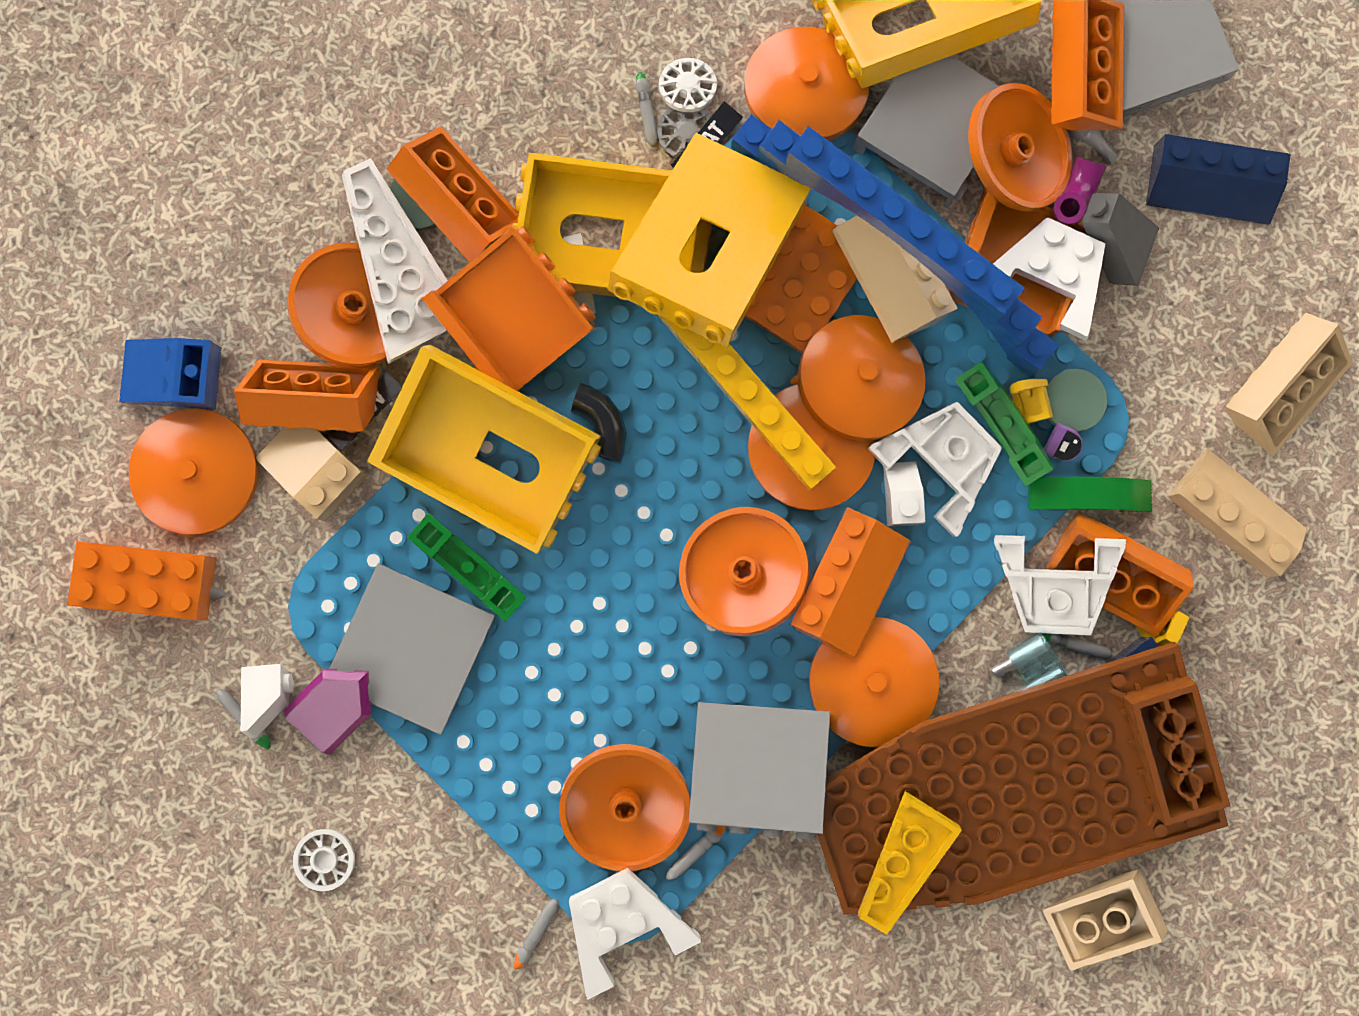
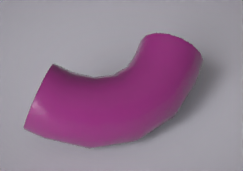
[1054,157,1107,224]

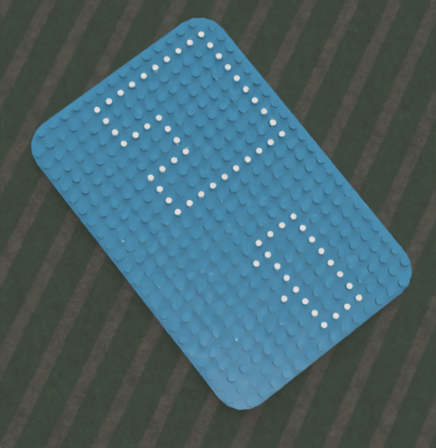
[288,130,1129,944]

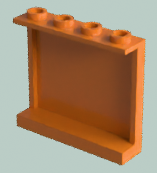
[948,187,1087,338]
[422,225,597,391]

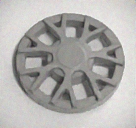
[657,103,711,159]

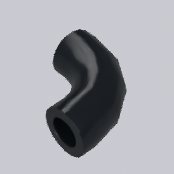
[571,383,627,464]

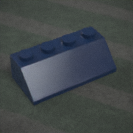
[1146,134,1291,225]

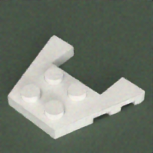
[993,217,1105,341]
[866,402,1002,537]
[994,535,1126,635]
[569,868,701,1000]

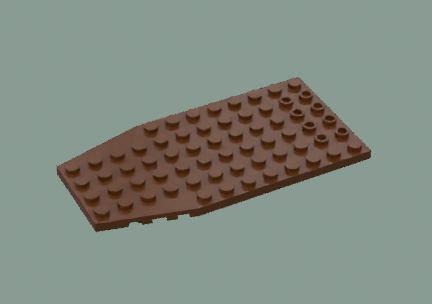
[817,642,1230,915]

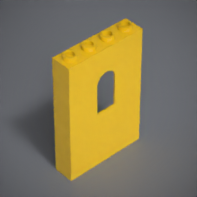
[812,0,1041,89]
[608,133,811,348]
[513,153,712,297]
[367,345,601,554]

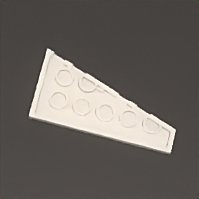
[342,158,449,364]

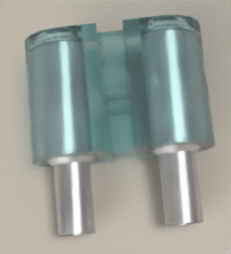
[991,632,1069,692]

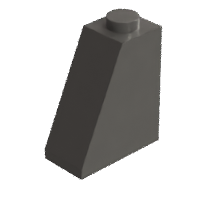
[1082,193,1159,286]

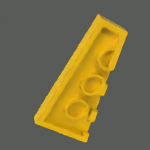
[858,791,962,935]

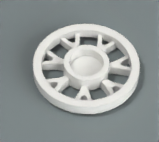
[659,58,717,113]
[293,829,355,891]

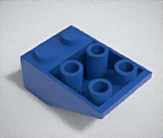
[119,338,222,410]

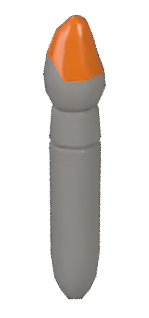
[666,825,727,880]
[513,899,559,970]

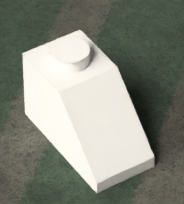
[883,461,925,527]
[240,664,294,738]

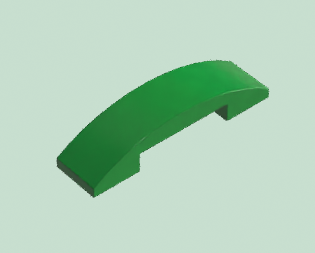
[955,361,1054,486]
[1028,477,1152,512]
[407,513,527,622]

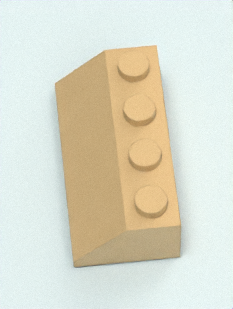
[832,216,958,343]
[1225,313,1353,456]
[1167,448,1307,578]

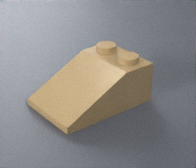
[256,427,368,522]
[1042,868,1168,971]

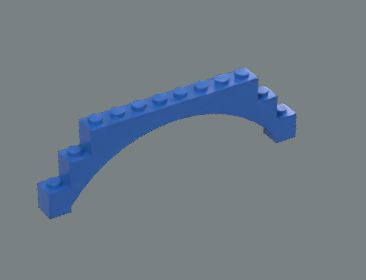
[731,114,1059,377]

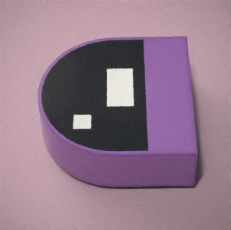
[1044,422,1082,461]

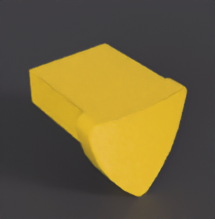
[1009,379,1053,424]
[1136,611,1190,646]

